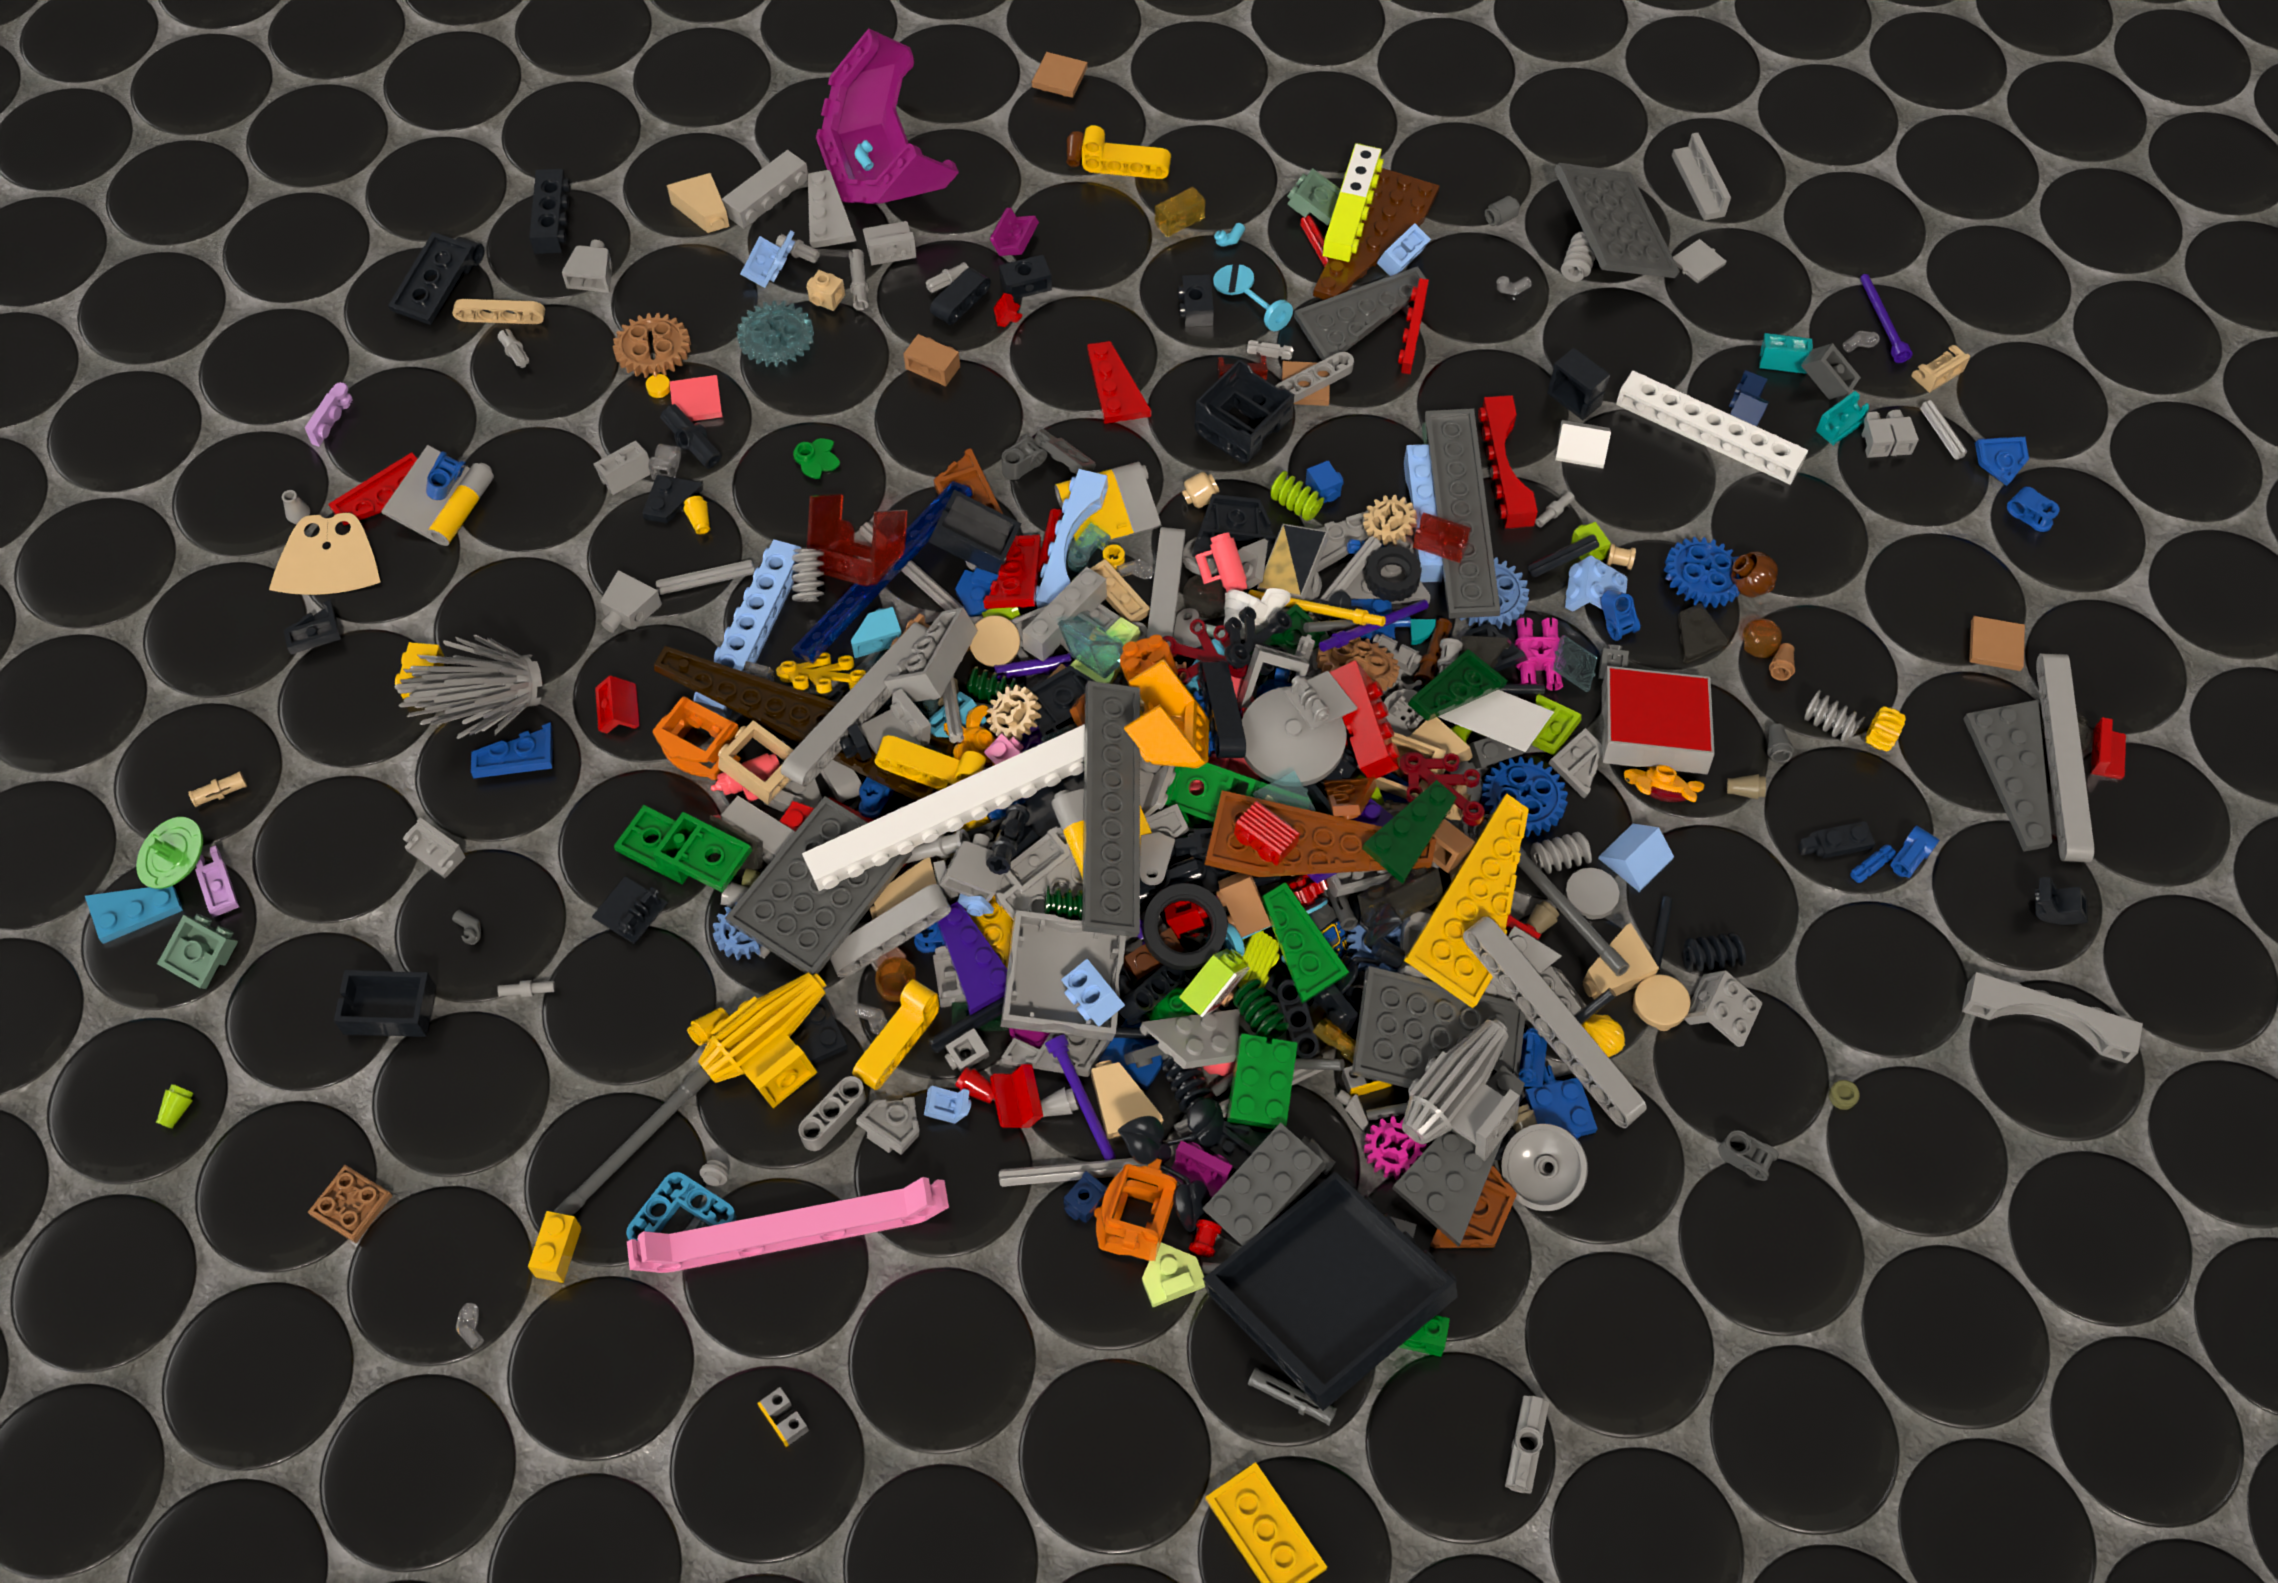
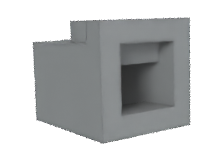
[944,1028,989,1073]

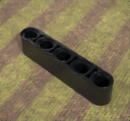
[1199,661,1246,758]

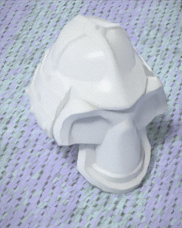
[1224,588,1291,640]

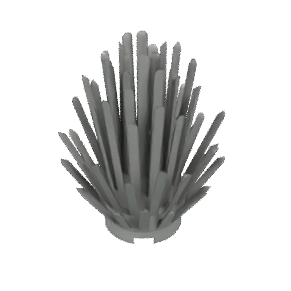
[395,635,542,739]

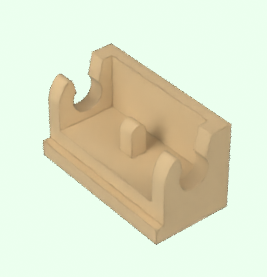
[1911,345,1971,393]

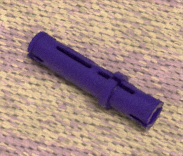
[994,653,1072,681]

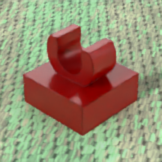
[993,293,1022,328]

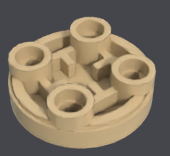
[970,616,1020,667]
[1633,975,1690,1031]

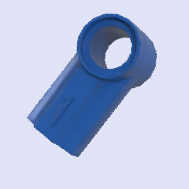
[1890,825,1940,878]

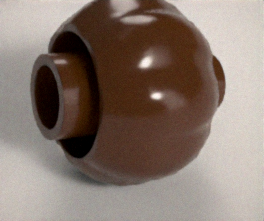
[1731,551,1778,598]

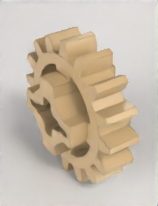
[1363,495,1418,546]
[986,685,1041,741]

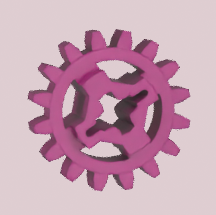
[1364,1116,1426,1180]

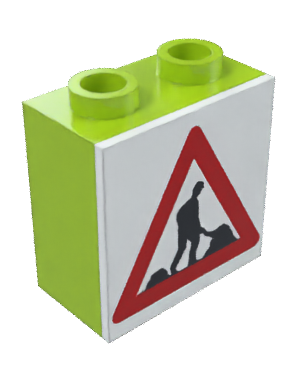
[1179,949,1250,1017]

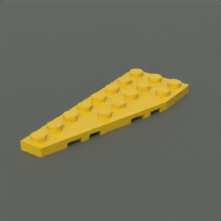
[1404,794,1529,1008]

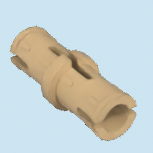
[189,771,247,807]

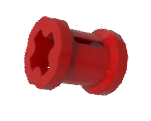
[1189,1219,1222,1257]

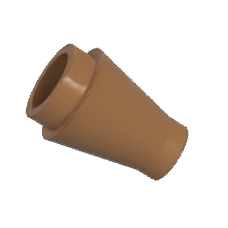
[1769,643,1795,681]

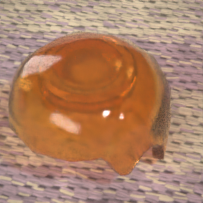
[1742,618,1782,658]
[875,956,916,1002]

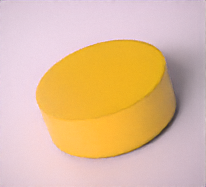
[646,374,670,398]

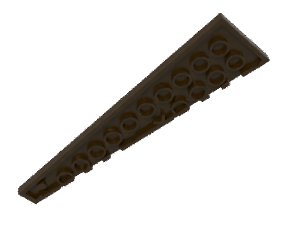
[654,646,956,801]

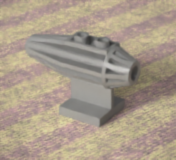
[1402,1020,1520,1162]

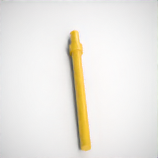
[1248,590,1386,627]

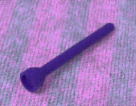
[1860,274,1913,363]
[1045,1034,1116,1160]

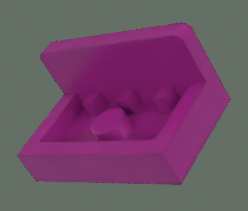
[990,208,1039,256]
[1169,1140,1233,1198]

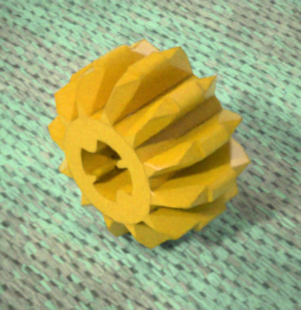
[1865,706,1906,752]

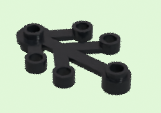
[1224,606,1292,676]

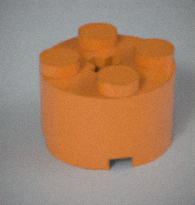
[1120,635,1178,687]

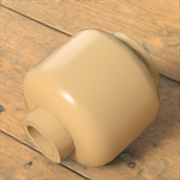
[1182,472,1219,508]

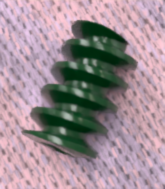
[967,666,1024,705]
[1044,885,1083,921]
[1233,979,1289,1042]

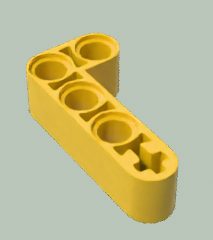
[1082,125,1171,179]
[875,735,986,790]
[852,979,940,1090]

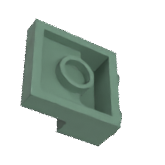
[1287,168,1341,225]
[157,914,238,989]

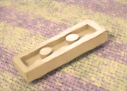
[1090,559,1150,623]

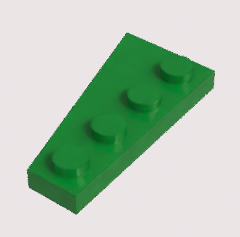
[1261,882,1349,1004]

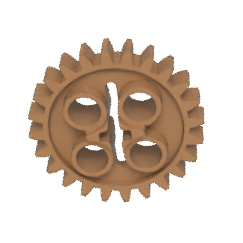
[613,313,691,378]
[1316,637,1400,691]

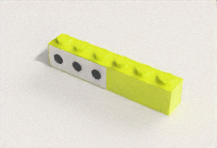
[1323,143,1384,262]

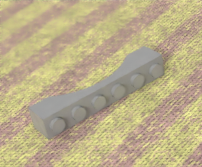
[1962,972,2143,1063]

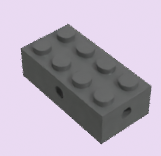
[1202,1122,1326,1246]

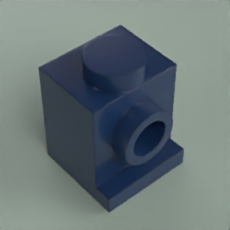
[1734,370,1767,398]
[1064,1171,1107,1223]

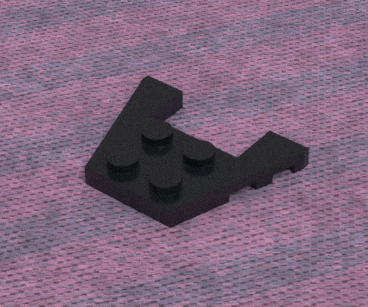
[1192,494,1277,564]
[1029,666,1096,743]

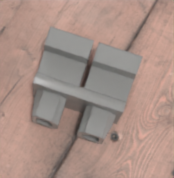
[1861,410,1919,458]

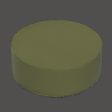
[1829,1080,1860,1110]

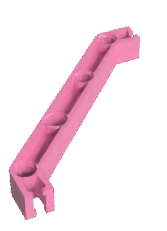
[627,1177,949,1273]

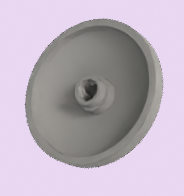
[1242,686,1347,787]

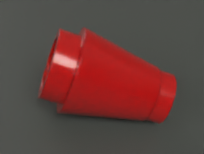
[955,1067,994,1104]

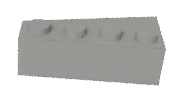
[884,607,978,702]

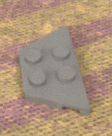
[1345,564,1430,604]
[1140,1009,1240,1069]

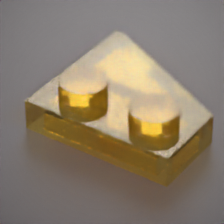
[1313,1018,1356,1063]

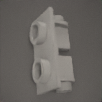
[1372,634,1422,676]

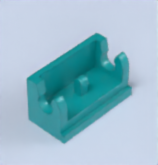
[1759,333,1813,374]
[1816,391,1869,446]

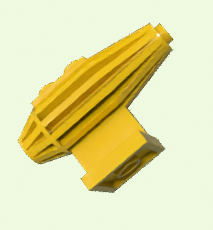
[698,972,827,1108]

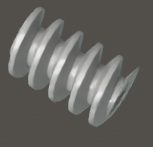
[1561,232,1596,282]
[792,549,824,602]
[1805,690,1865,743]
[1531,832,1592,874]

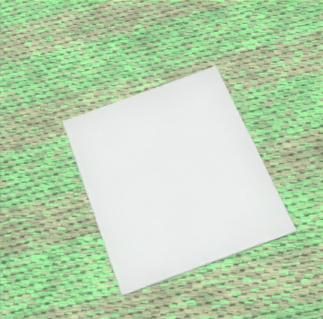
[1438,690,1554,752]

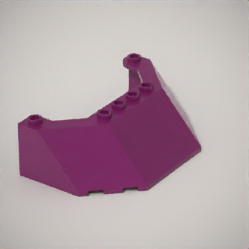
[816,28,959,204]

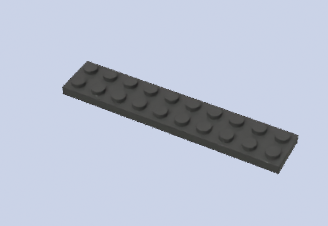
[1425,409,1500,619]
[1082,681,1140,937]

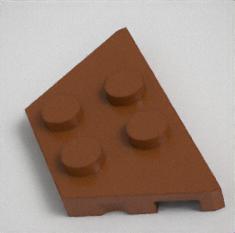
[934,448,1003,514]
[1430,1166,1517,1248]

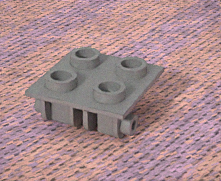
[1284,671,1357,730]

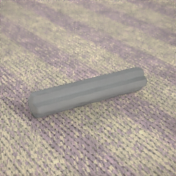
[1920,400,1967,460]

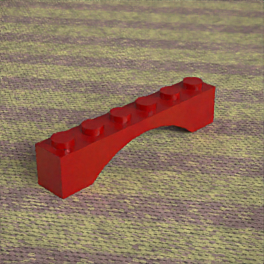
[1478,395,1538,528]

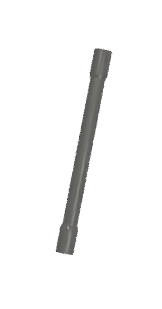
[1517,846,1630,976]
[554,1067,711,1216]

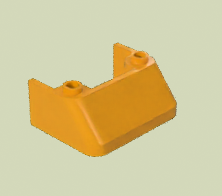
[1124,659,1209,768]

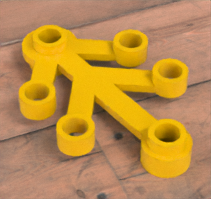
[776,652,866,693]

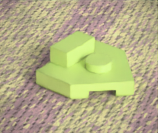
[1142,1242,1205,1307]

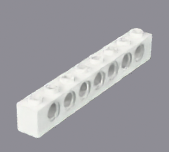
[1616,371,1808,485]

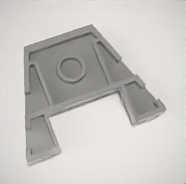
[1002,1033,1110,1077]

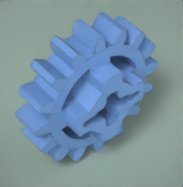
[713,902,762,960]

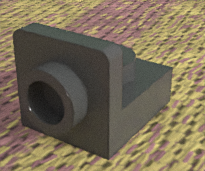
[1598,645,1629,680]

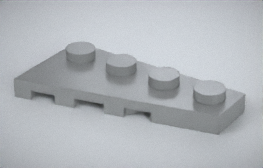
[808,170,856,248]
[1310,511,1382,572]

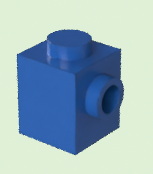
[1305,461,1343,503]

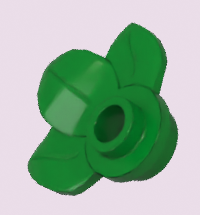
[793,438,840,479]

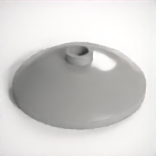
[1502,1124,1588,1211]

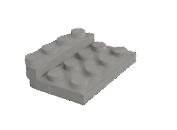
[994,827,1083,921]

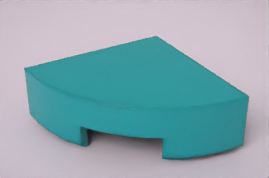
[1410,619,1436,645]

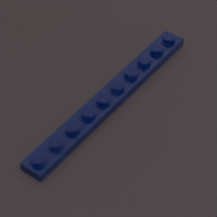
[792,481,973,664]

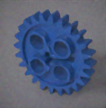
[1664,537,1742,608]
[1481,757,1568,837]

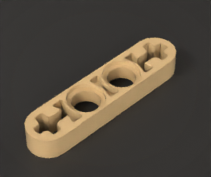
[453,299,545,324]

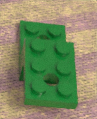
[1165,763,1312,823]
[614,805,752,893]

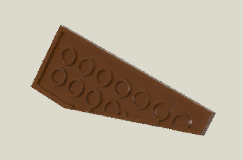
[1313,168,1440,300]

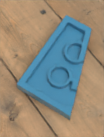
[85,886,183,944]

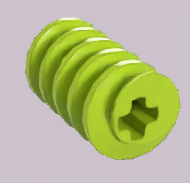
[1270,470,1324,521]

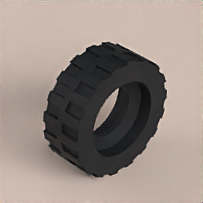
[1365,545,1422,602]

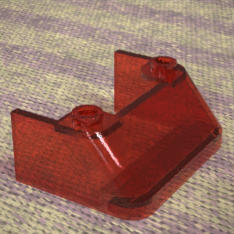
[807,494,908,586]

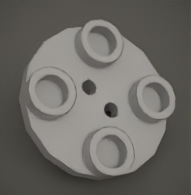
[1384,689,1426,737]

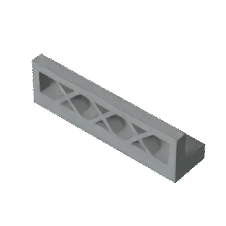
[1672,133,1731,221]

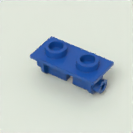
[1519,1028,1547,1087]

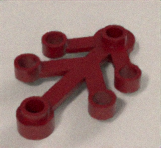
[1162,619,1249,688]
[1399,752,1485,826]

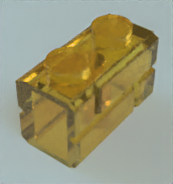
[1155,187,1205,237]

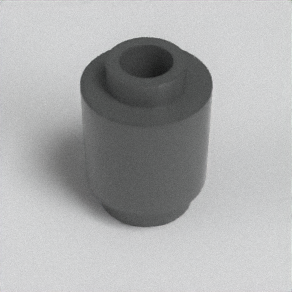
[1485,196,1520,226]

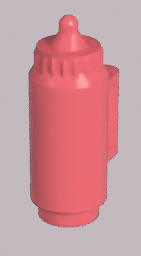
[1195,532,1247,592]
[711,753,780,802]

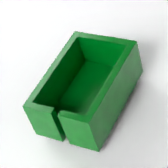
[1226,1033,1298,1130]

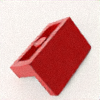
[595,676,639,733]
[2091,717,2126,780]
[990,1064,1043,1128]

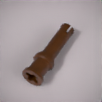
[1413,618,1452,688]

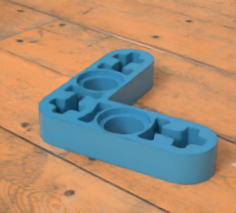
[626,1172,736,1241]

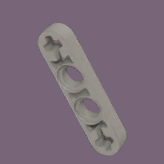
[1276,352,1354,403]

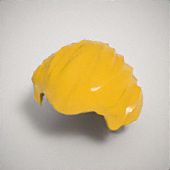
[1582,1014,1625,1058]

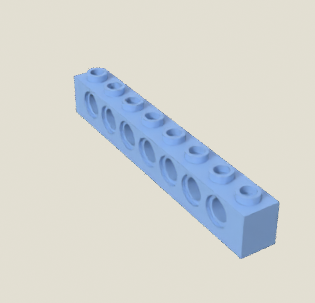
[694,539,802,719]

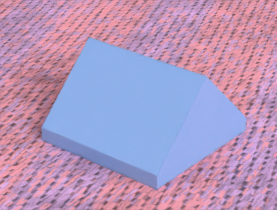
[1598,823,1674,892]

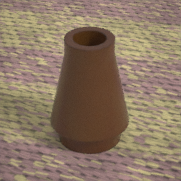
[1066,131,1084,167]

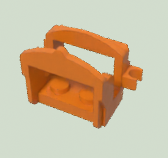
[653,696,741,780]
[1094,1159,1177,1261]

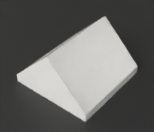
[1555,420,1611,468]

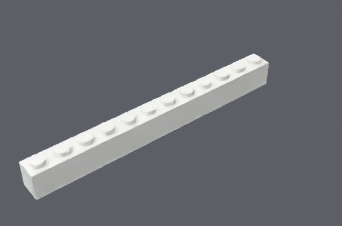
[802,724,1085,891]

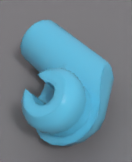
[854,140,874,171]
[1214,223,1245,247]

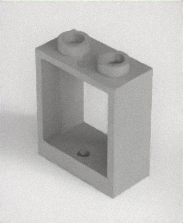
[1237,644,1309,709]

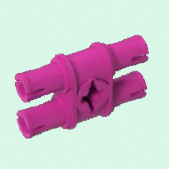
[1515,618,1564,691]

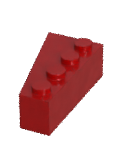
[1330,660,1400,779]

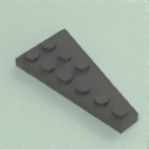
[1294,266,1429,361]
[1963,700,2052,852]

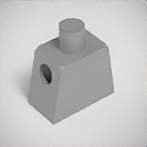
[562,240,612,293]
[600,571,662,633]
[939,834,998,902]

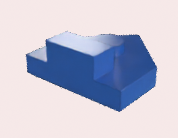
[1975,437,2029,486]
[955,568,999,617]

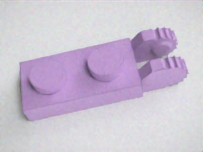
[305,382,353,447]
[195,846,239,917]

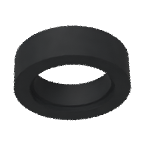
[1142,883,1228,970]

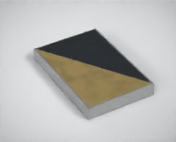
[1257,524,1330,600]

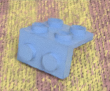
[740,230,795,288]
[1565,555,1627,612]

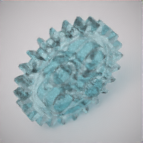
[736,301,814,367]

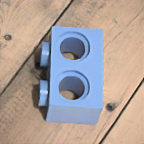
[1377,224,1431,276]
[1061,959,1125,1027]

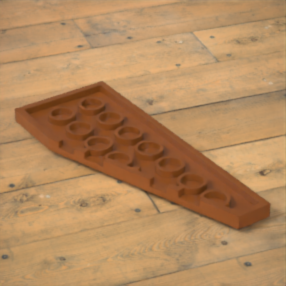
[1205,790,1436,877]

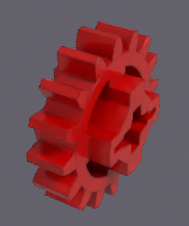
[1282,875,1328,908]

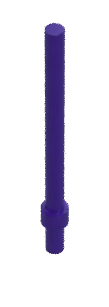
[1319,600,1429,652]

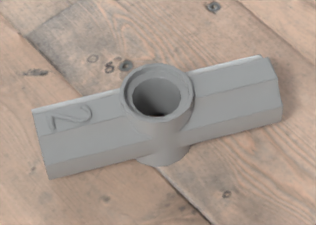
[1505,1396,1549,1493]

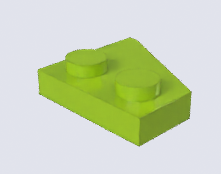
[1532,694,1582,756]

